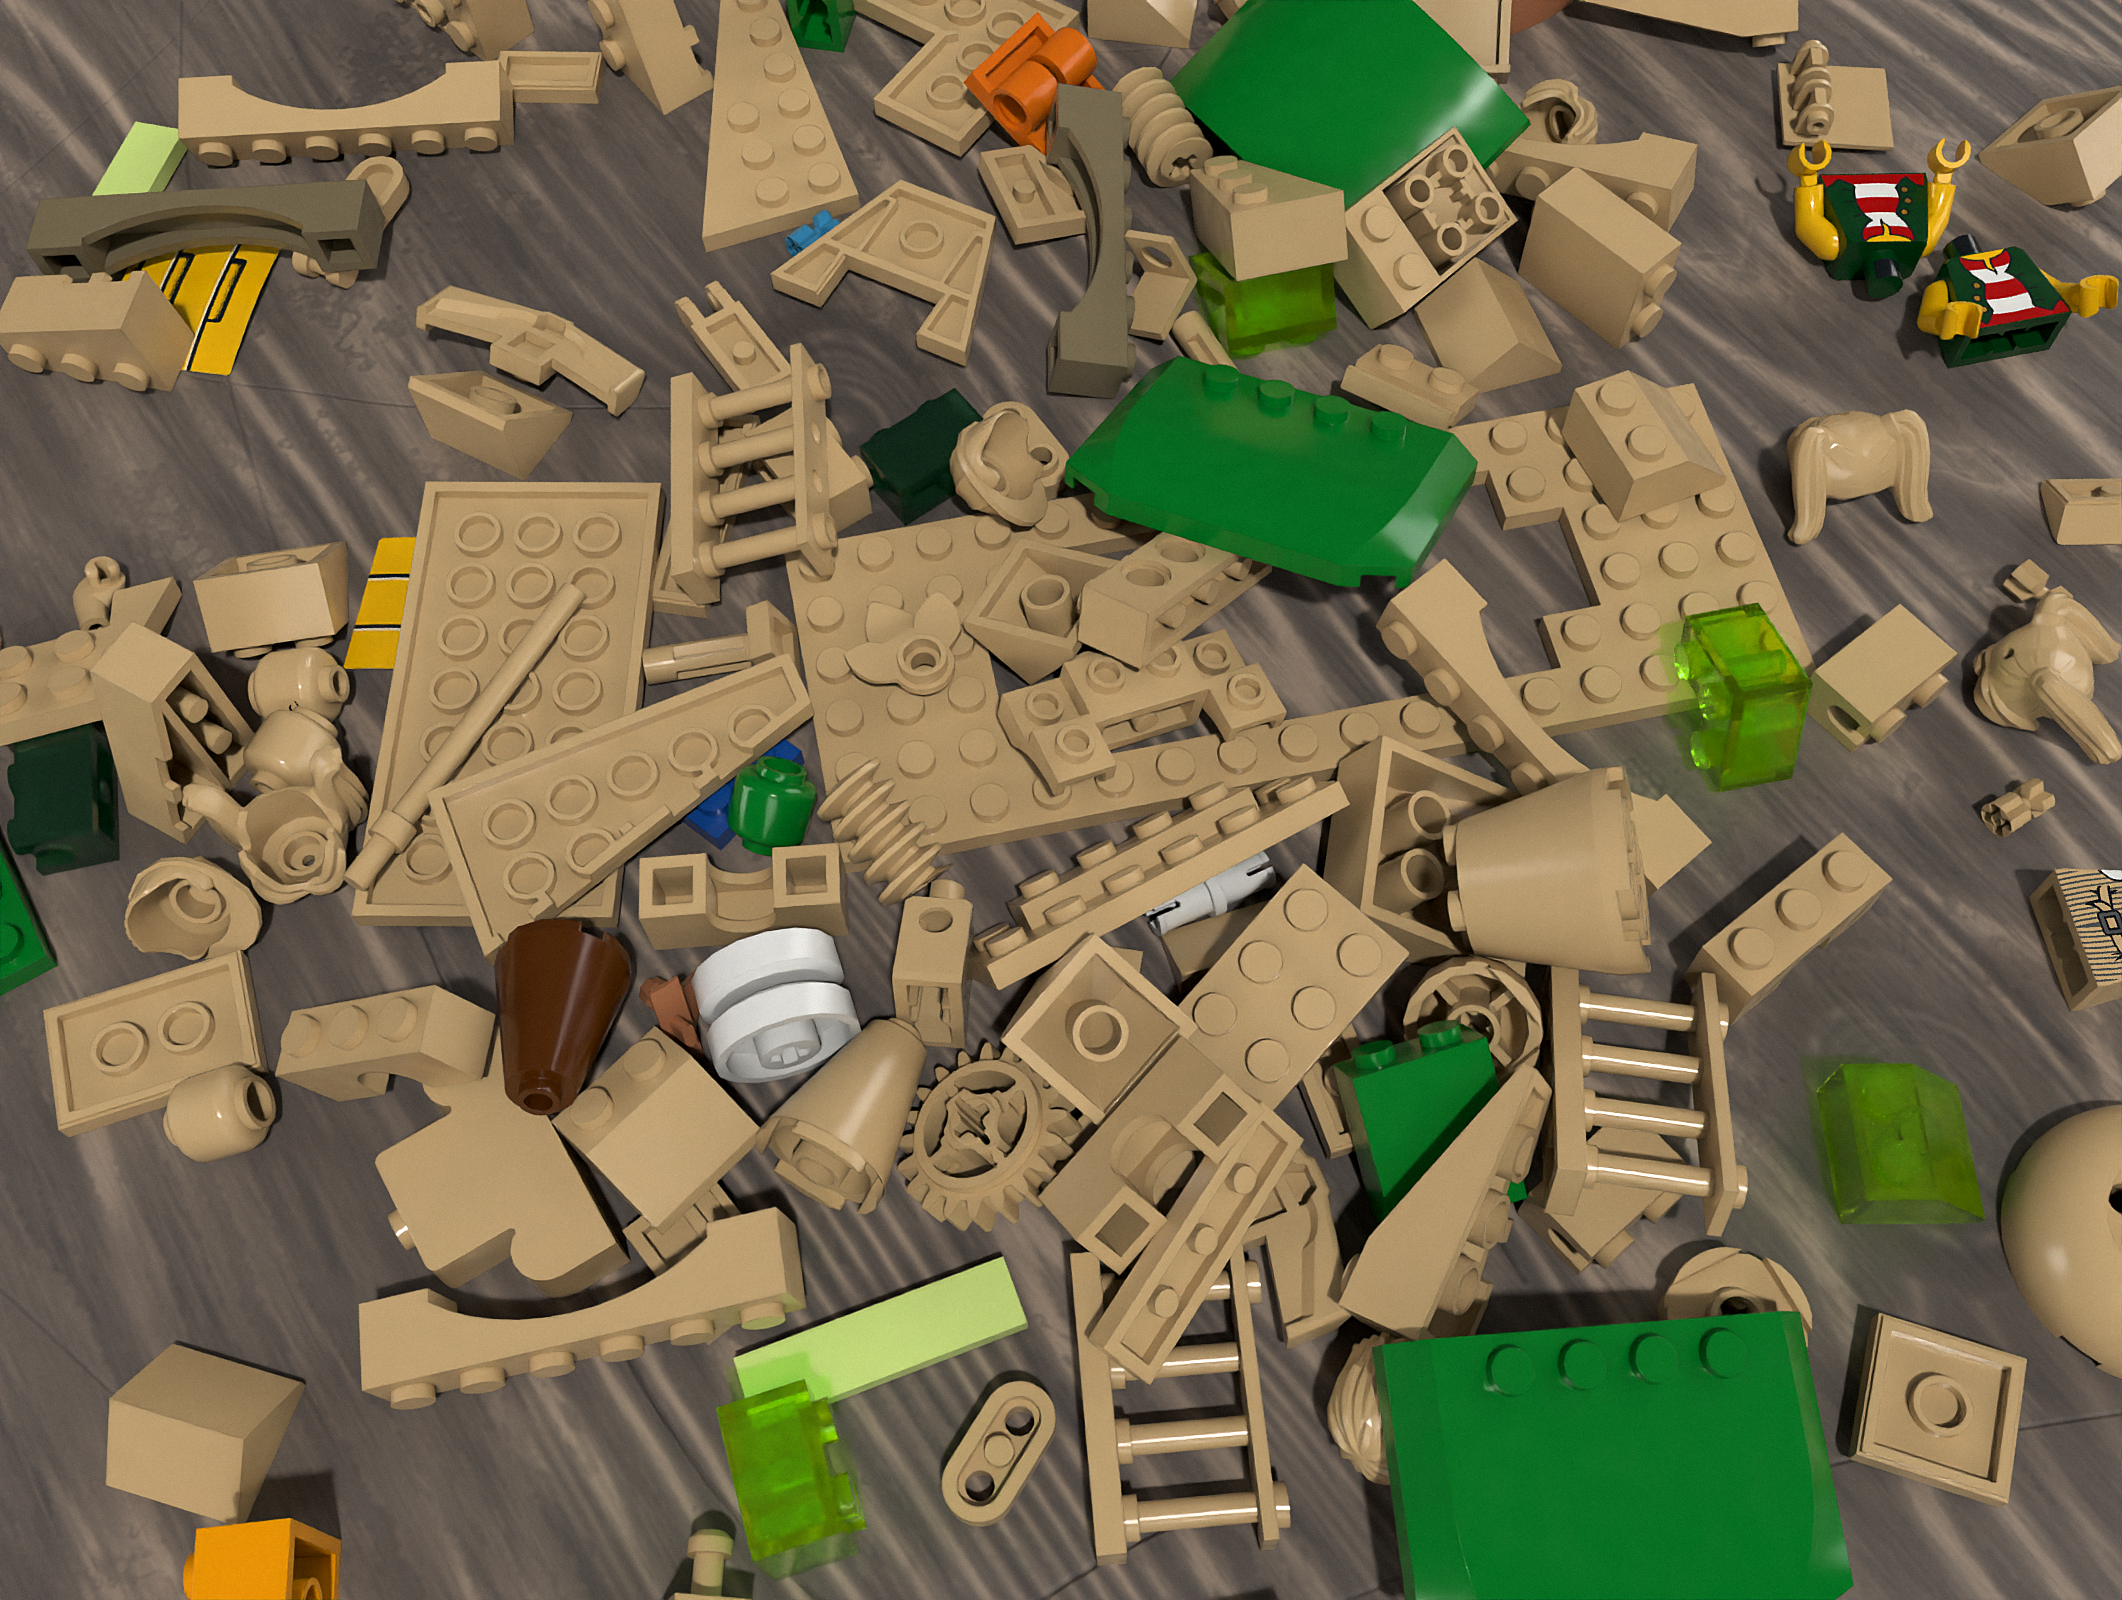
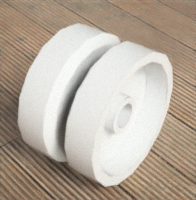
[691,927,861,1083]

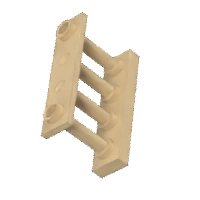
[671,343,838,606]
[1538,965,1748,1237]
[1070,1240,1291,1566]

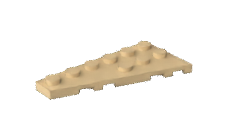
[702,0,860,253]
[425,652,814,967]

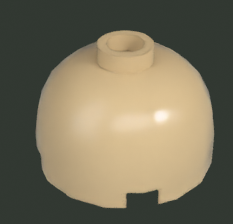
[1403,955,1543,1089]

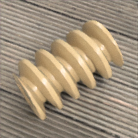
[1112,67,1213,187]
[817,757,954,907]

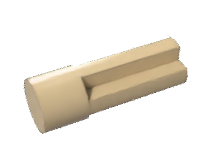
[1172,311,1239,371]
[642,633,752,685]

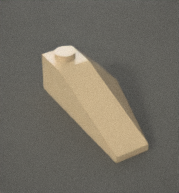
[1579,0,1798,48]
[1338,1064,1553,1341]

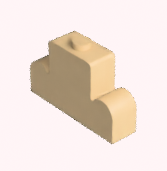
[375,1019,631,1298]

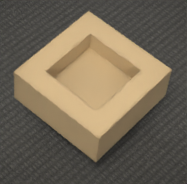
[743,600,802,679]

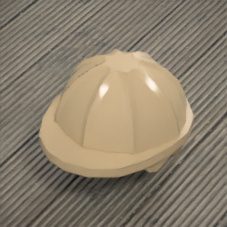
[950,411,1048,526]
[124,856,263,960]

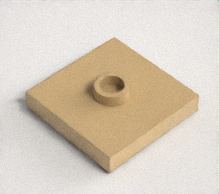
[1848,1313,2027,1508]

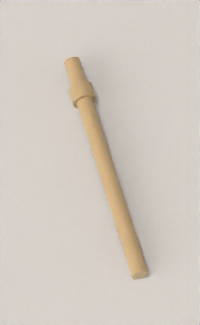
[342,582,585,892]

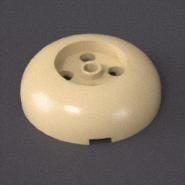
[2001,1105,2122,1379]

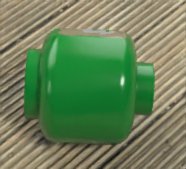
[726,756,818,856]

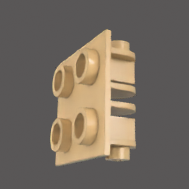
[1777,40,1894,151]

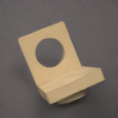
[1124,230,1198,341]

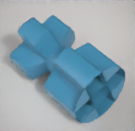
[785,209,840,257]

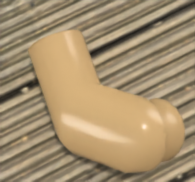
[73,556,125,631]

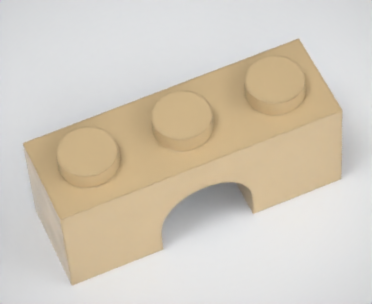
[1682,832,1893,1026]
[639,843,849,950]
[275,985,496,1102]
[1038,1035,1265,1275]

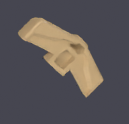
[416,285,645,417]
[1242,1147,1352,1349]

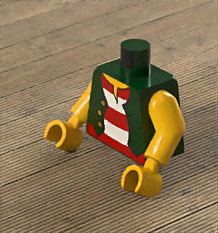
[1786,137,1971,299]
[1917,234,2119,369]

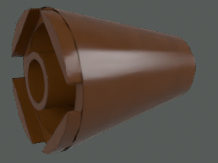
[494,919,632,1116]

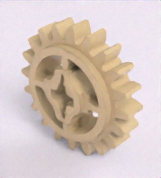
[897,1042,1082,1232]

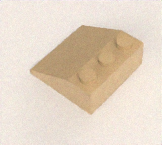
[1323,735,1526,977]

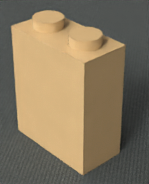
[1518,166,1682,350]

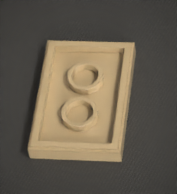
[43,950,269,1137]

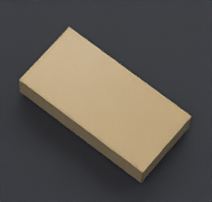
[498,51,606,104]

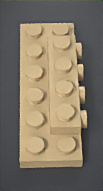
[970,775,1350,991]

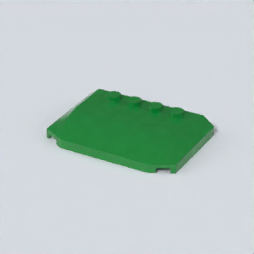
[1065,356,1478,588]
[1372,1311,1854,1600]

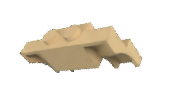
[997,629,1287,796]

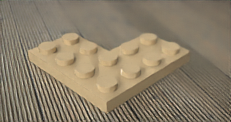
[853,0,1080,157]

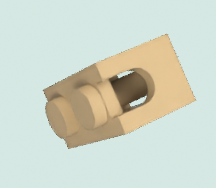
[1796,604,1958,753]
[1517,1127,1689,1276]

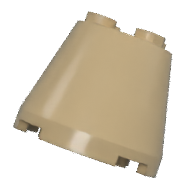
[1443,765,1651,976]

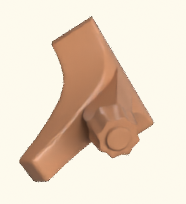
[639,962,704,1061]

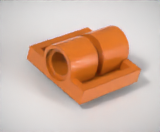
[963,12,1105,156]

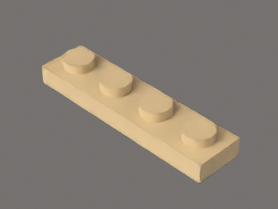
[1087,1098,1304,1385]

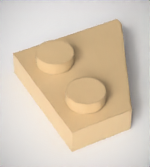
[978,145,1087,245]

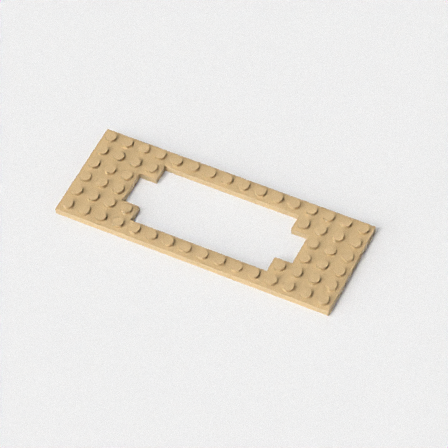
[784,383,1817,874]

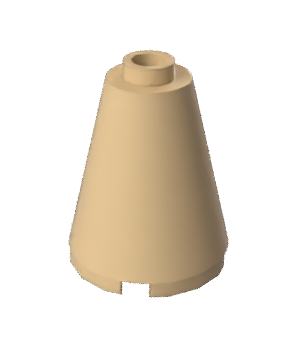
[756,1018,927,1214]

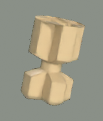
[2003,559,2073,612]
[1981,778,2055,838]

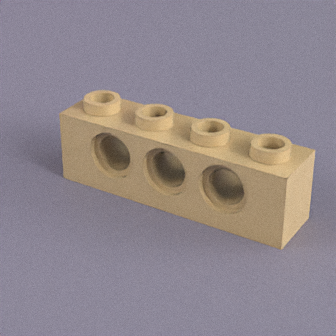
[1077,532,1272,669]

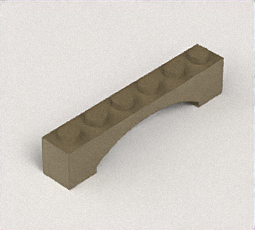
[1046,83,1136,399]
[26,179,385,283]

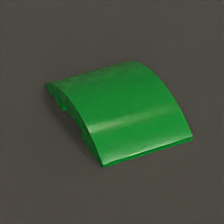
[1169,0,1531,207]

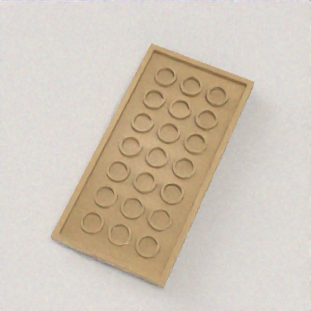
[351,481,665,928]

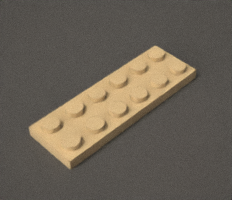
[1040,863,1410,1270]

